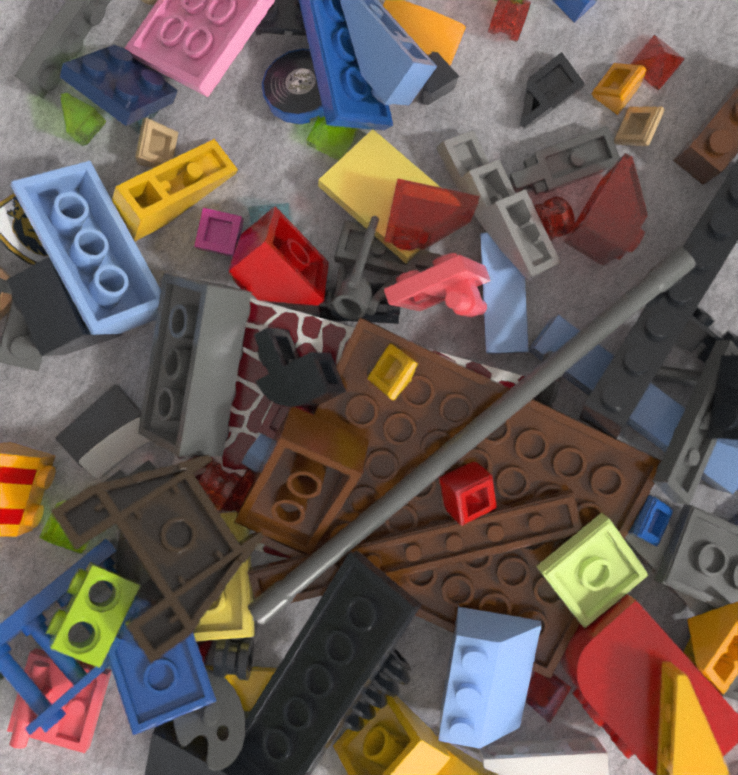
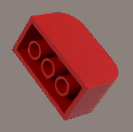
[560,594,738,775]

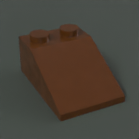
[234,407,369,555]

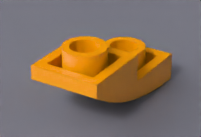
[383,0,466,66]

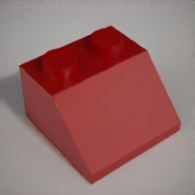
[228,206,329,306]

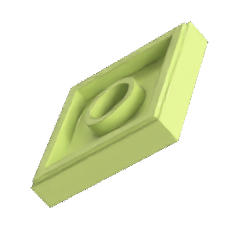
[536,513,649,628]

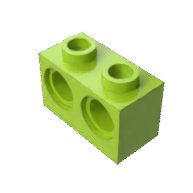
[46,562,141,668]

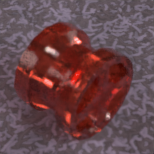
[487,0,531,42]
[534,196,575,241]
[198,459,242,511]

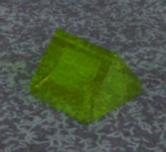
[60,93,107,146]

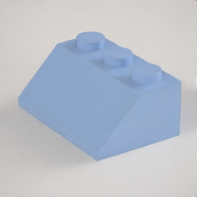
[438,607,541,749]

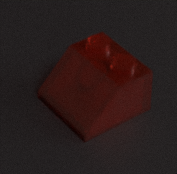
[563,153,648,266]

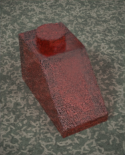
[384,178,480,251]

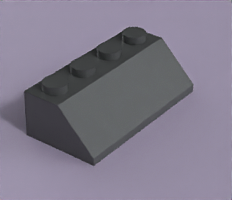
[138,273,251,457]

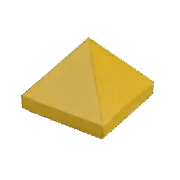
[367,343,418,400]

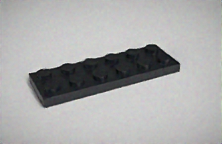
[237,551,422,775]

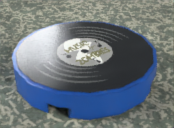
[262,48,325,124]

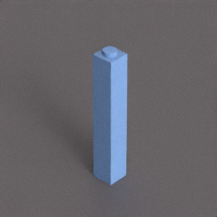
[529,315,738,494]

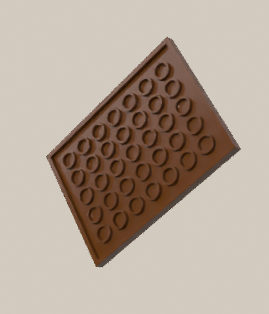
[260,317,662,678]

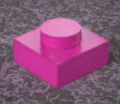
[194,208,244,257]

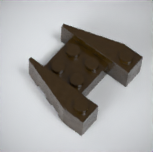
[50,455,264,664]

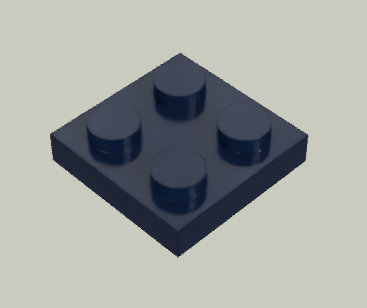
[60,44,178,126]

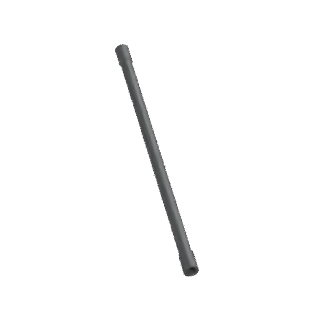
[248,247,696,625]

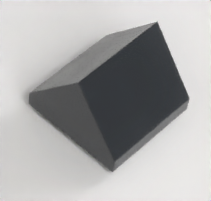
[421,52,459,105]

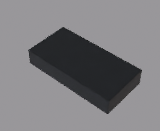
[55,384,141,468]

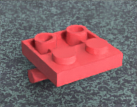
[384,253,491,317]
[7,648,112,753]

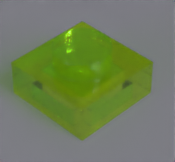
[306,116,359,161]

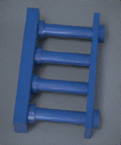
[0,538,138,735]

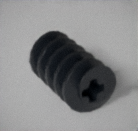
[344,647,411,732]

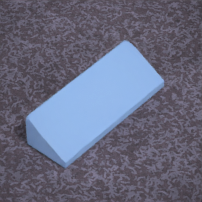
[480,233,529,355]

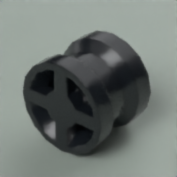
[213,638,254,681]

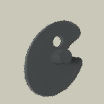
[172,670,245,771]

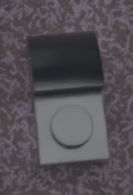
[254,328,346,407]

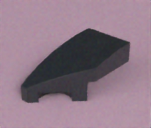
[520,52,585,130]

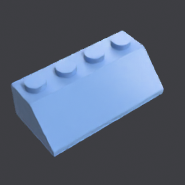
[10,161,161,335]

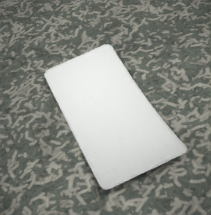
[79,417,150,479]

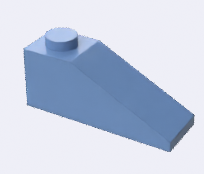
[340,0,437,106]

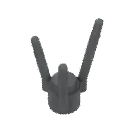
[331,216,399,320]

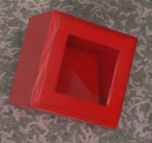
[439,462,497,526]

